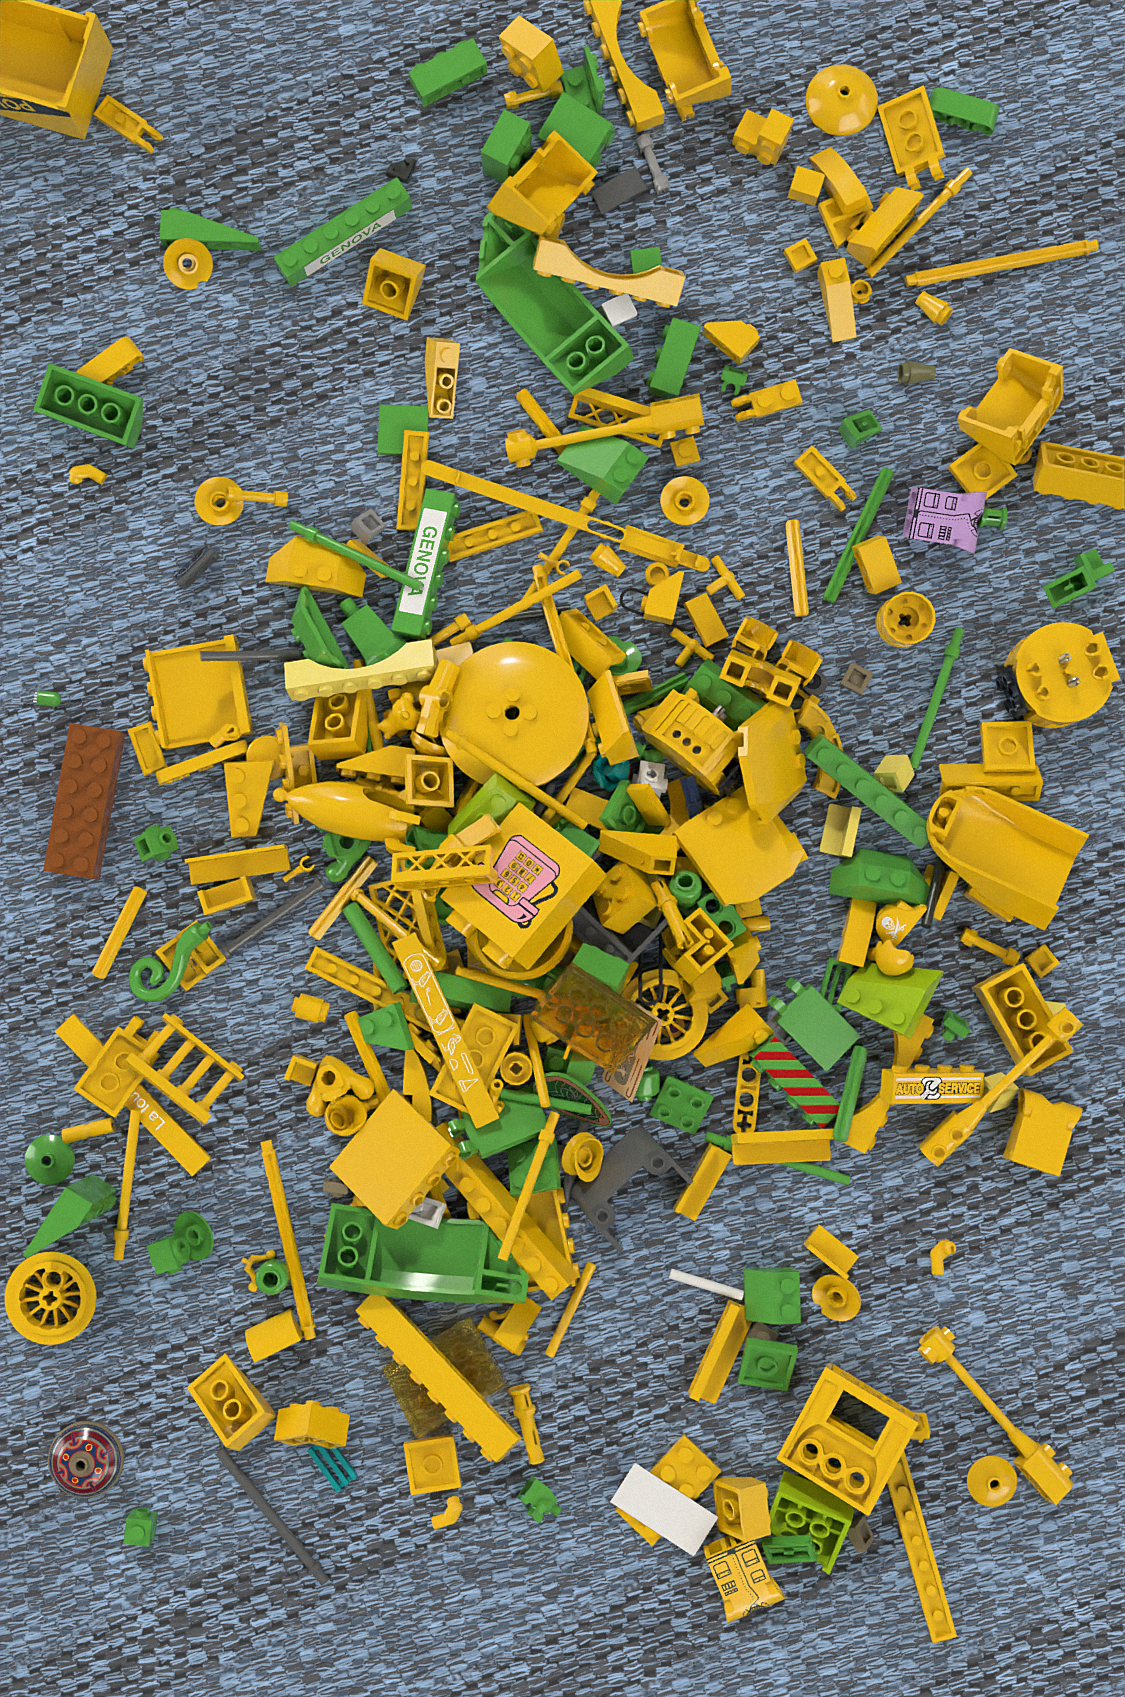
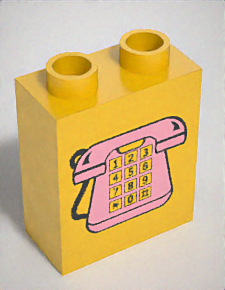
[440,802,607,970]

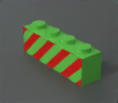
[748,1035,840,1129]

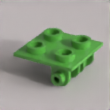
[649,1075,714,1135]

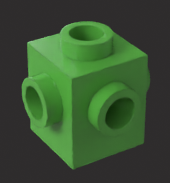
[133,824,179,862]

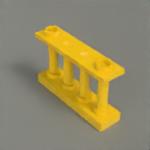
[125,1013,244,1126]

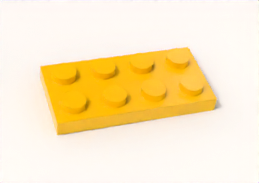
[429,1002,520,1114]
[615,1434,721,1546]

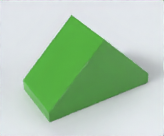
[838,409,883,450]
[1043,564,1097,609]

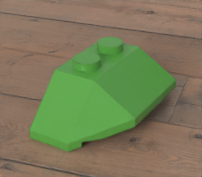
[291,585,351,669]
[828,848,930,906]

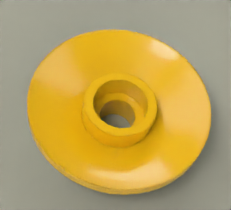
[163,238,213,290]
[660,476,710,526]
[194,477,244,526]
[812,1275,861,1321]
[967,1456,1017,1507]

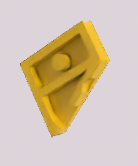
[818,185,873,249]

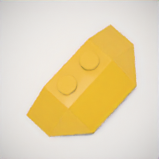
[265,536,366,598]

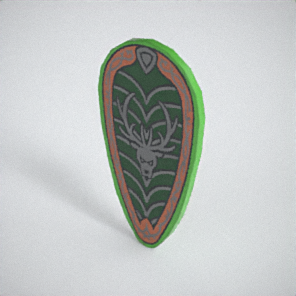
[533,1072,612,1127]

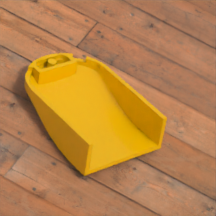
[926,786,1089,931]

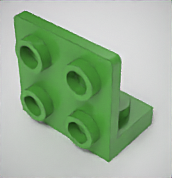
[560,45,606,114]

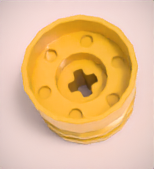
[875,592,936,648]

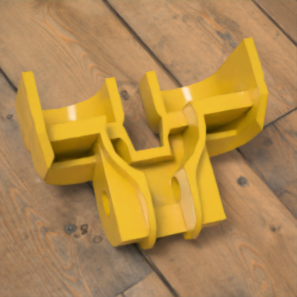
[731,615,823,701]

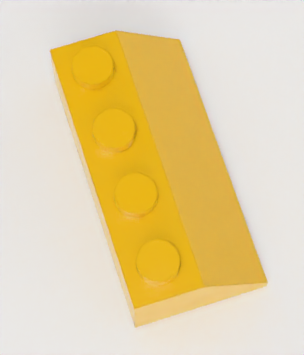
[1033,441,1125,510]
[972,963,1074,1076]

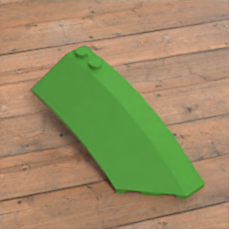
[476,212,634,395]
[316,1203,529,1303]

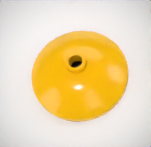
[805,64,878,136]

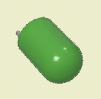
[33,690,61,707]

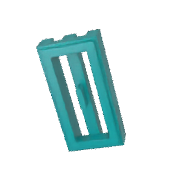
[307,1445,358,1492]

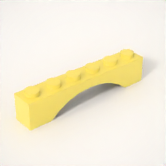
[284,639,437,701]

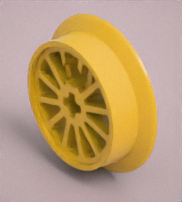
[617,969,708,1061]
[4,1252,97,1345]

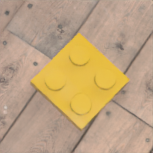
[947,443,1018,499]
[980,721,1036,772]
[403,1434,462,1495]

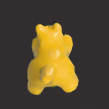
[377,692,421,739]

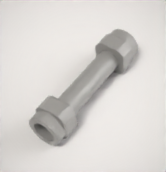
[636,134,671,195]

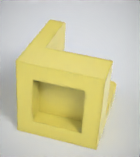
[874,755,914,793]
[983,1072,1019,1113]

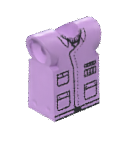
[903,487,987,554]

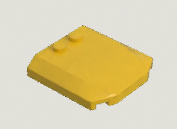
[738,700,807,824]
[672,785,805,907]

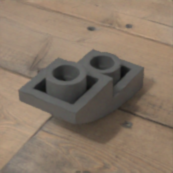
[591,167,648,215]

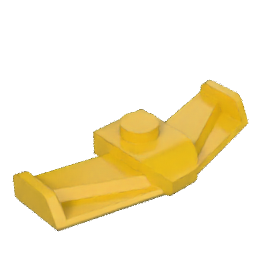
[419,813,502,902]

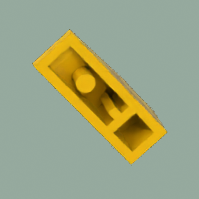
[817,258,857,343]
[692,1003,774,1067]

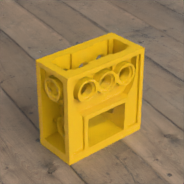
[776,1362,920,1516]

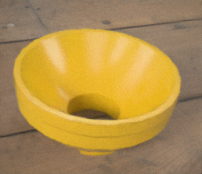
[410,729,449,757]

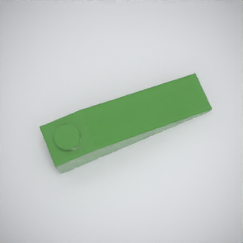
[160,208,262,251]
[409,971,512,1014]

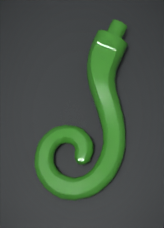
[129,921,213,1002]

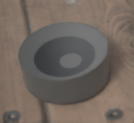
[802,671,828,696]

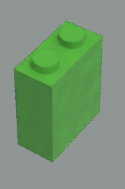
[537,91,616,169]

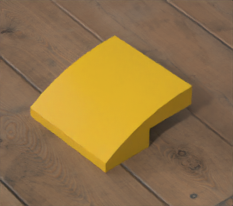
[155,920,227,992]

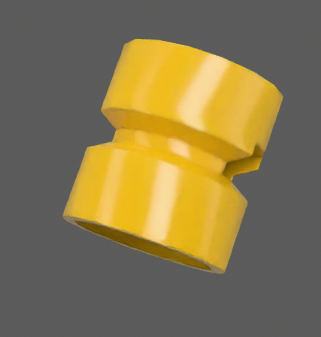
[500,1050,533,1085]

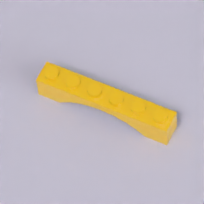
[583,0,665,133]
[533,235,685,308]
[843,1014,934,1154]

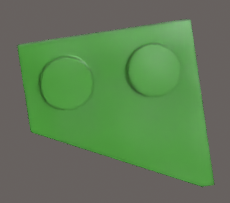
[358,1002,415,1051]

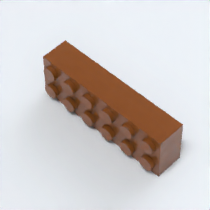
[43,723,126,880]

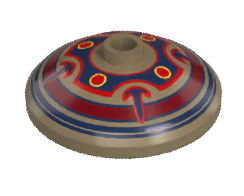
[48,1421,124,1498]

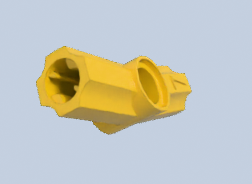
[416,659,461,738]

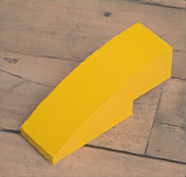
[809,147,868,215]
[836,898,877,967]
[403,1048,433,1121]

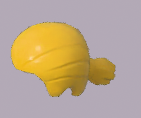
[867,940,914,976]
[324,1094,381,1136]

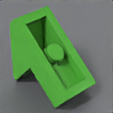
[543,1044,598,1084]

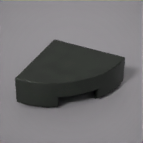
[385,158,417,184]

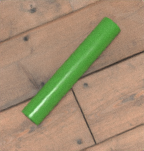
[342,902,409,994]

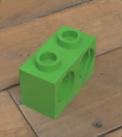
[692,889,747,940]

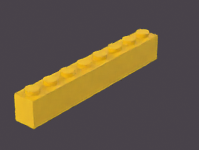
[435,1120,579,1301]
[355,1294,522,1462]

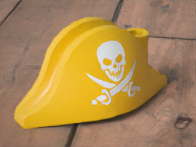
[876,899,927,947]

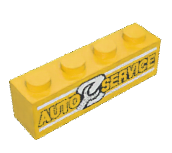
[880,1064,984,1104]

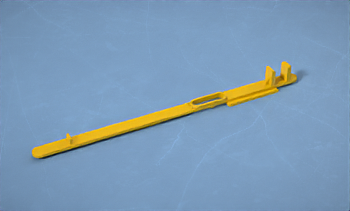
[421,460,710,572]

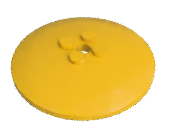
[439,642,589,790]

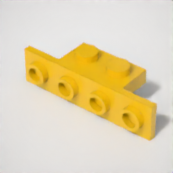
[275,722,317,825]

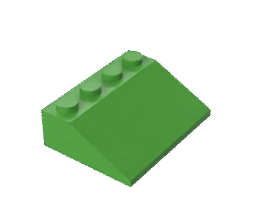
[23,1174,118,1258]

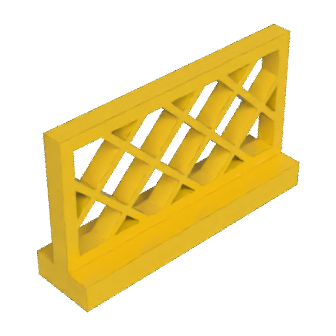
[368,880,450,979]

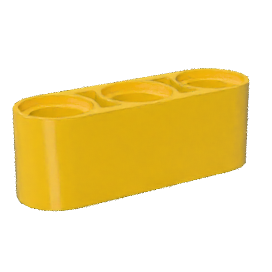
[75,336,145,386]

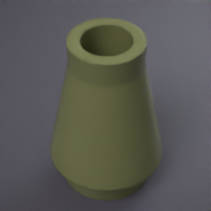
[897,360,936,385]

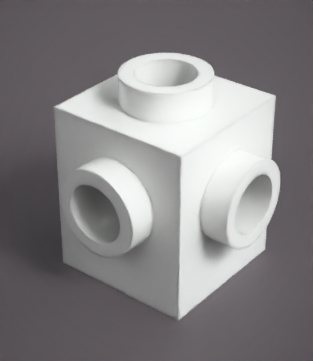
[632,761,668,800]

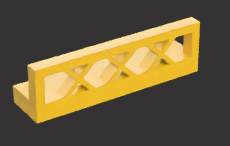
[568,388,663,448]
[391,845,498,891]

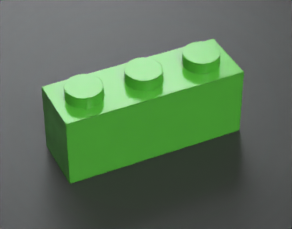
[408,38,488,107]
[646,317,701,399]

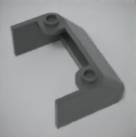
[572,850,668,964]
[572,1127,693,1252]

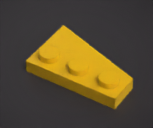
[224,760,275,837]

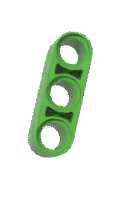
[929,88,1000,136]

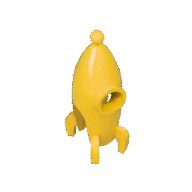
[273,781,426,854]

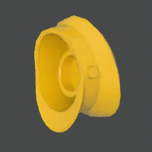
[246,736,285,780]
[562,1132,604,1182]

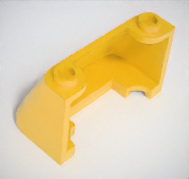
[637,0,731,108]
[486,130,598,235]
[957,348,1064,465]

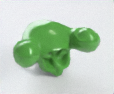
[315,826,371,882]

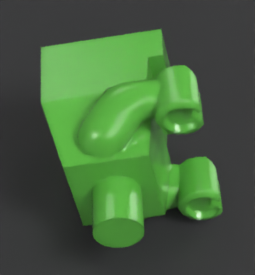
[517,1476,562,1523]

